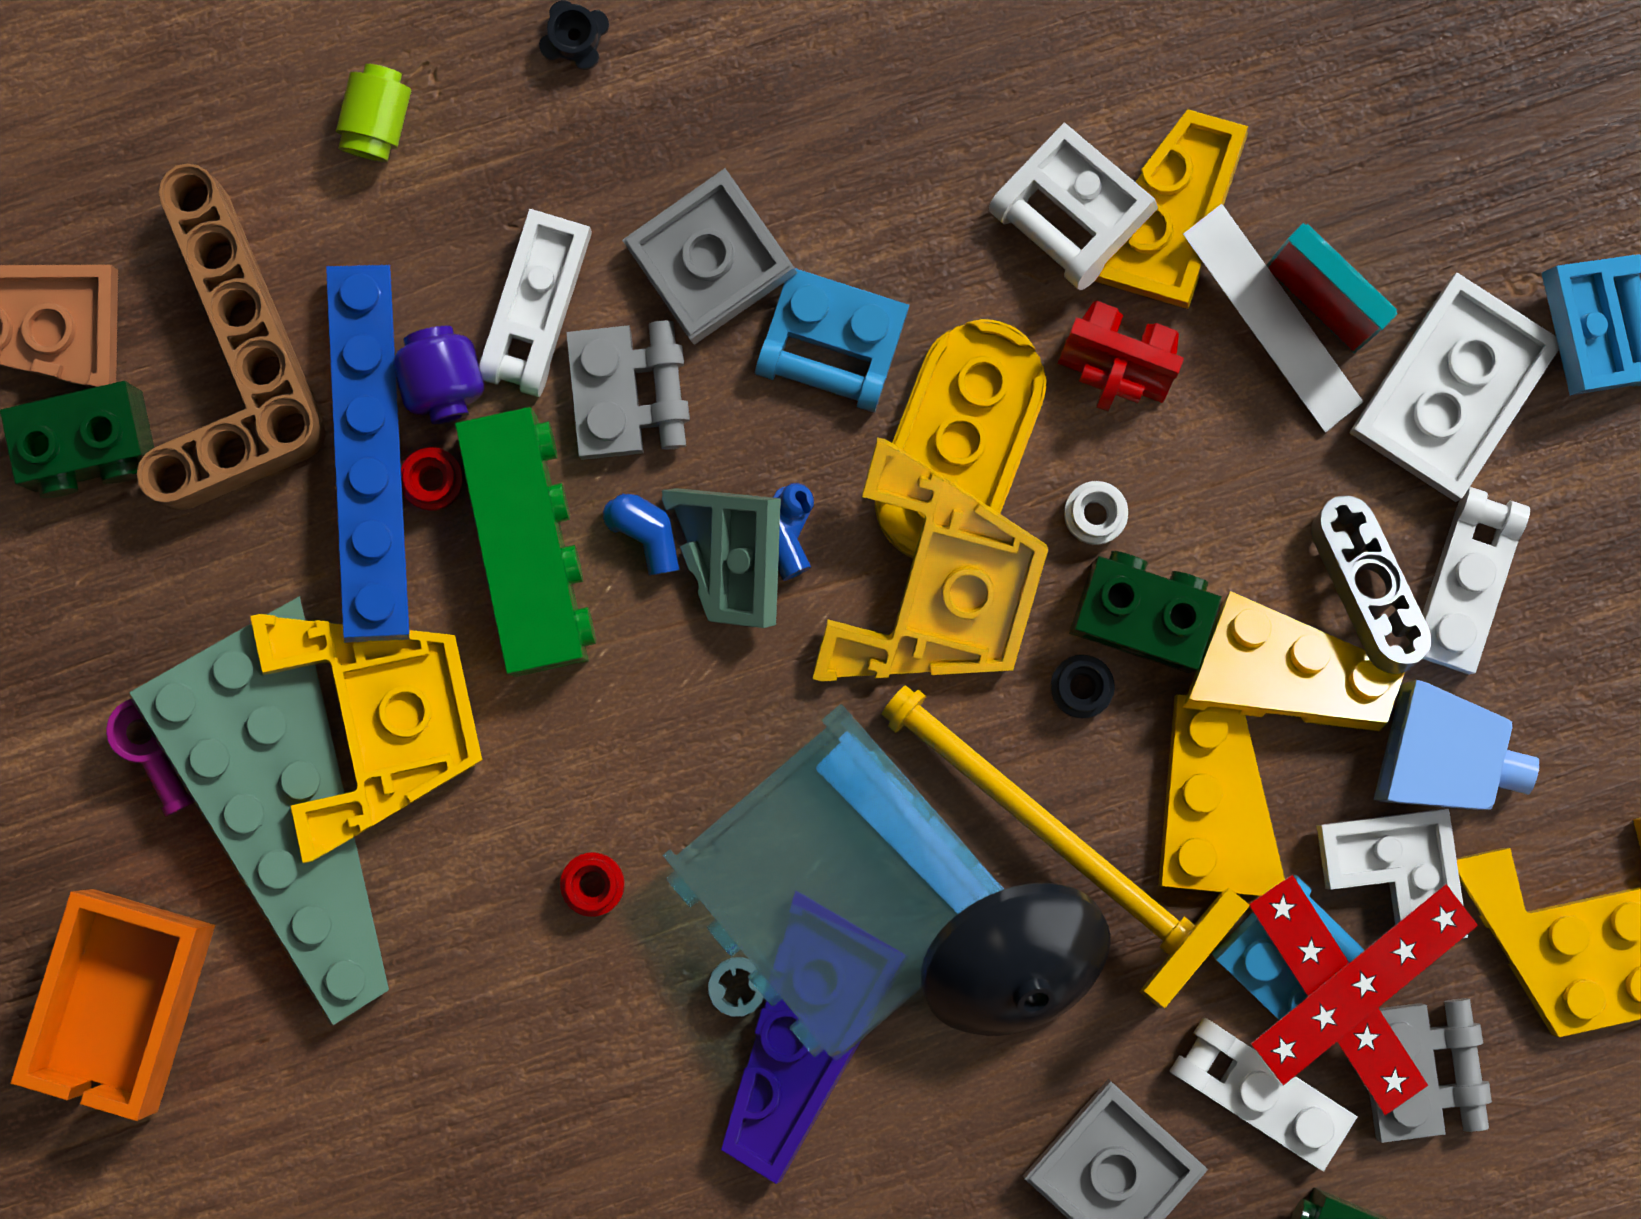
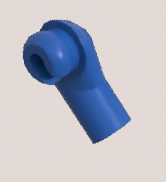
[773,483,814,581]
[603,494,680,575]

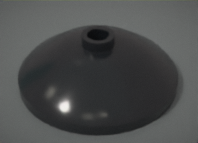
[920,883,1111,1036]

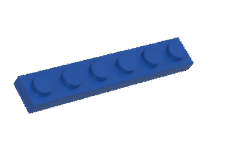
[326,265,409,643]

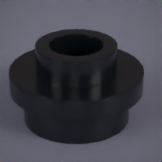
[1050,655,1115,719]

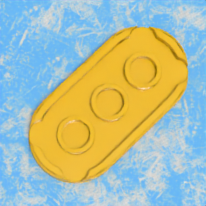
[875,319,1046,558]

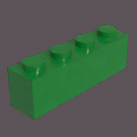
[455,407,596,677]

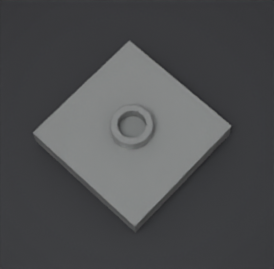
[622,168,797,345]
[1023,1079,1208,1219]

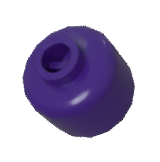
[393,326,484,424]

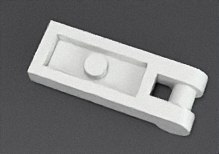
[479,209,592,397]
[1422,487,1530,675]
[1170,1017,1358,1172]

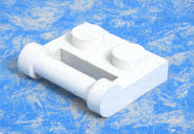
[989,122,1158,290]

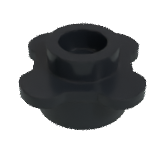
[539,0,609,70]

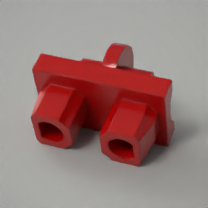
[1057,301,1184,412]

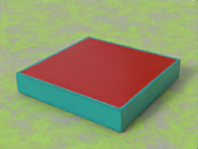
[1266,223,1398,354]

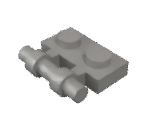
[567,320,690,460]
[1369,998,1492,1143]

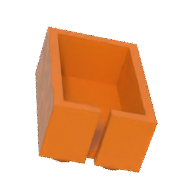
[10,889,215,1121]

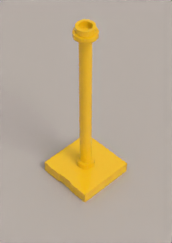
[881,685,1250,1009]

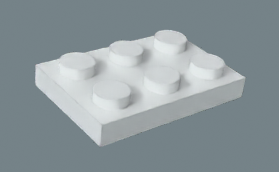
[1349,273,1559,502]

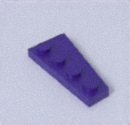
[721,891,909,1184]

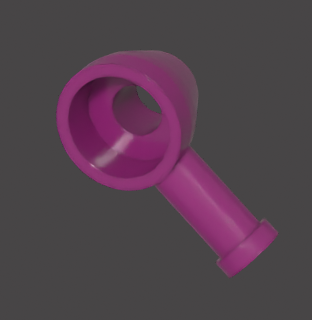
[106,699,194,817]

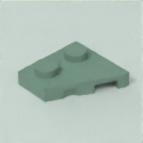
[662,488,781,628]

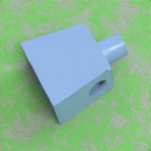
[1374,680,1539,810]

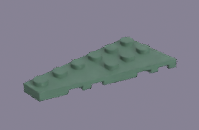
[128,596,389,1025]

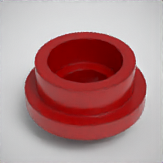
[401,447,464,511]
[560,852,625,917]

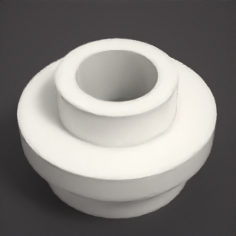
[1064,481,1128,545]

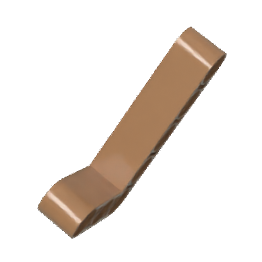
[137,163,326,510]

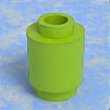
[336,64,411,162]

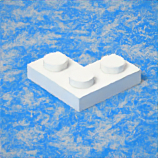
[1317,809,1468,938]

